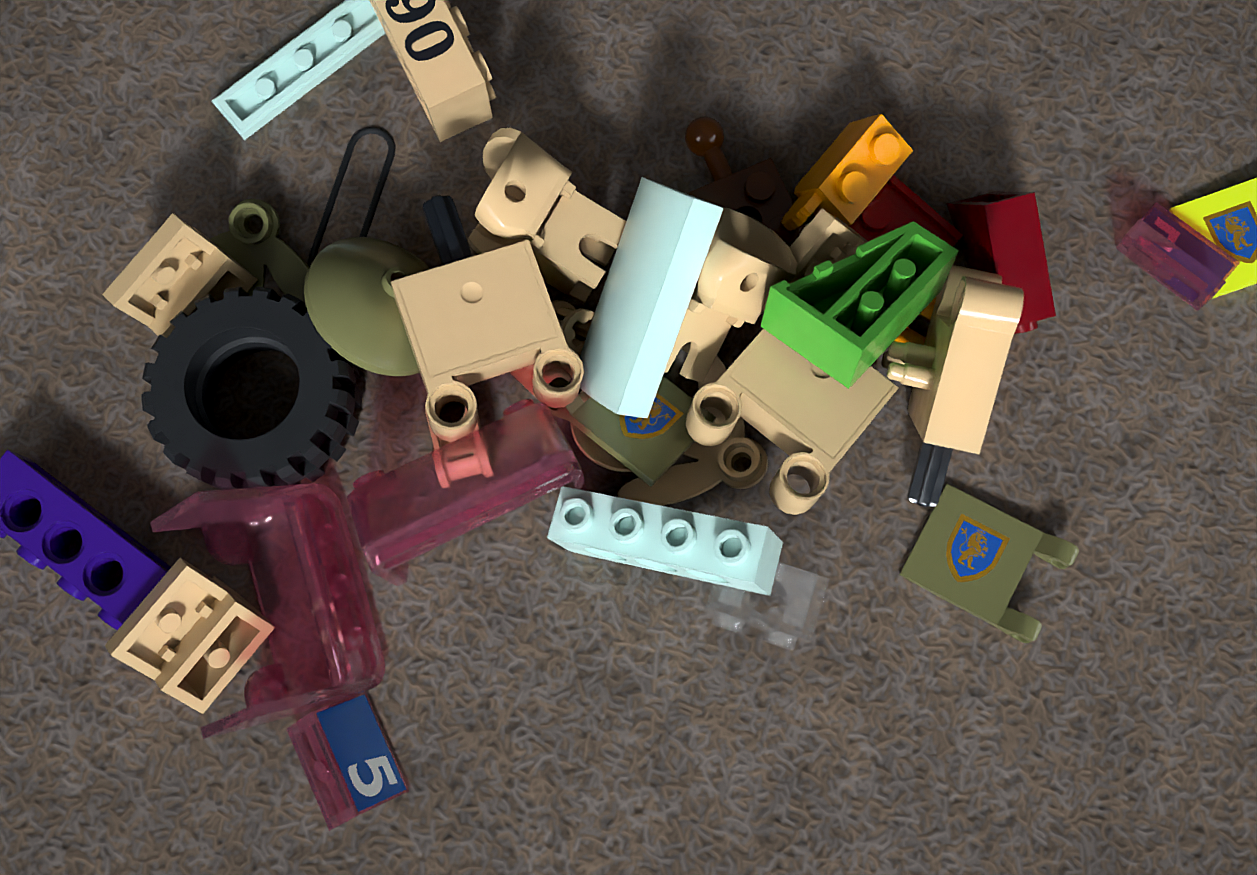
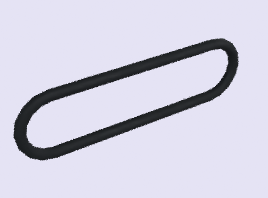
[308,127,396,267]

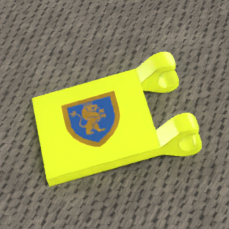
[1169,178,1257,299]

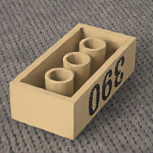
[369,0,496,142]

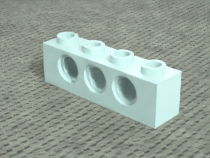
[547,486,783,596]

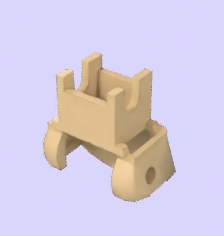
[468,128,626,304]
[664,208,797,383]

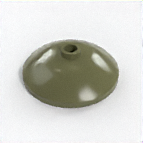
[304,237,430,376]

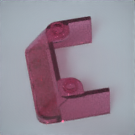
[347,399,587,586]
[150,483,385,739]

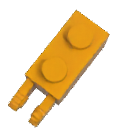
[781,114,913,231]

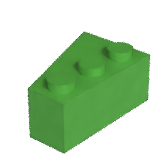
[761,221,959,389]

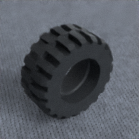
[141,287,362,497]

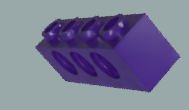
[0,449,171,630]

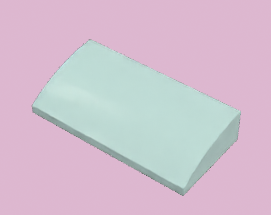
[579,177,724,418]

